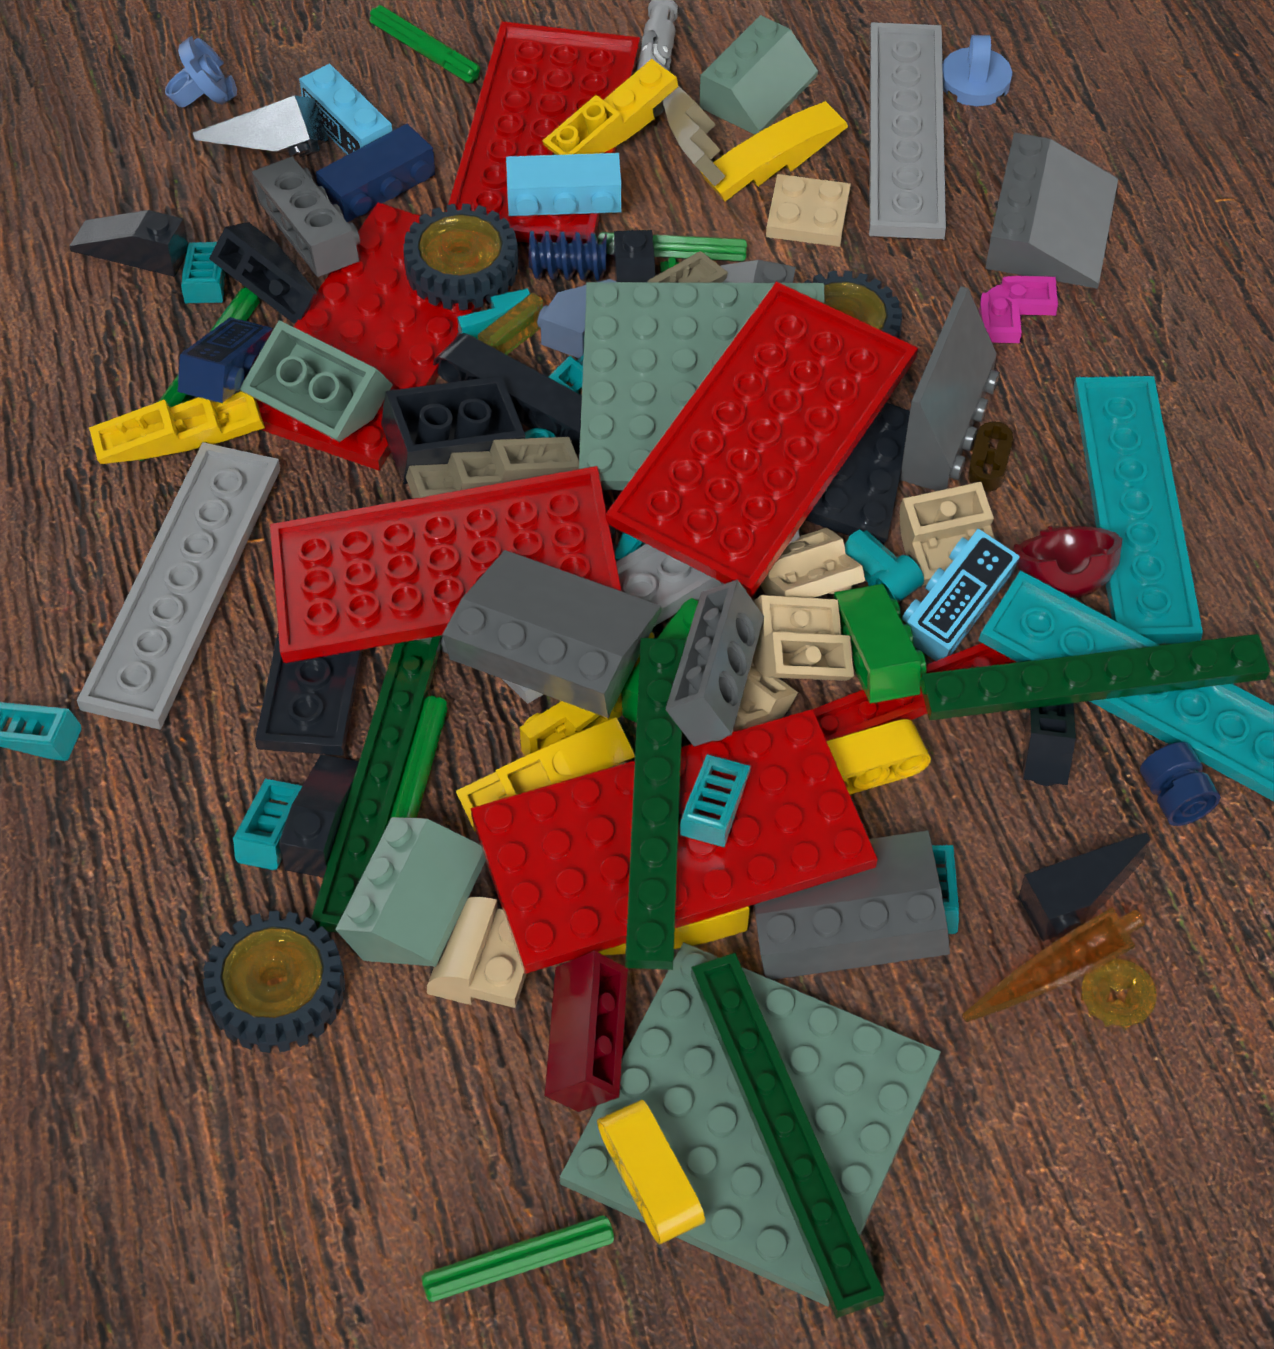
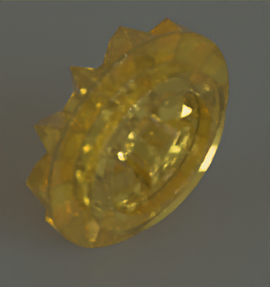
[1081,959,1157,1030]

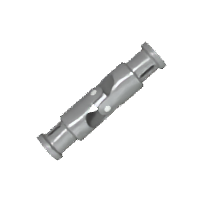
[637,0,678,117]

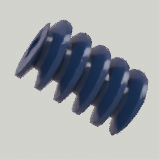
[529,231,607,282]

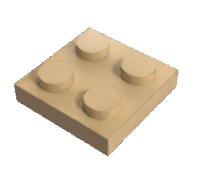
[766,174,851,247]

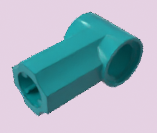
[844,529,924,603]

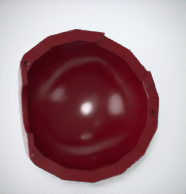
[1013,526,1122,599]

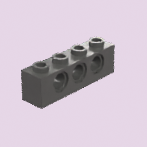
[252,156,360,277]
[665,580,764,746]

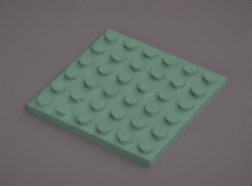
[579,282,827,491]
[560,942,941,1307]

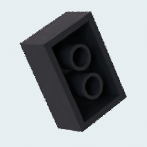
[381,376,526,484]

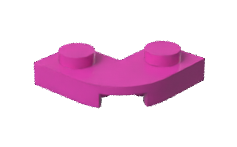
[979,276,1058,343]

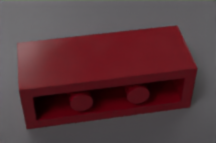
[544,951,628,1112]

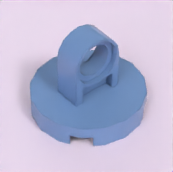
[942,35,1012,107]
[165,36,237,108]

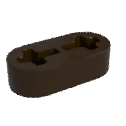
[968,421,1013,492]

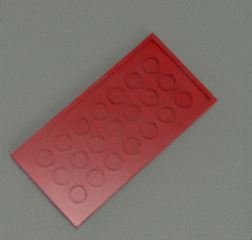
[446,21,640,243]
[256,202,498,471]
[605,281,918,598]
[270,466,622,663]
[470,709,878,974]

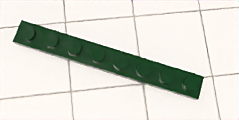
[920,634,1271,721]
[311,635,442,933]
[625,638,685,970]
[691,953,885,1318]

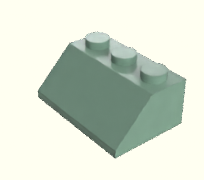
[699,15,818,135]
[240,320,393,442]
[335,817,486,967]

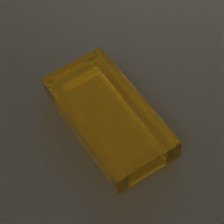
[478,293,543,355]

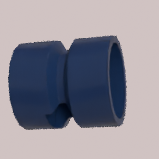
[1139,742,1221,826]

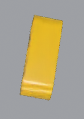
[827,719,931,795]
[597,1099,705,1245]

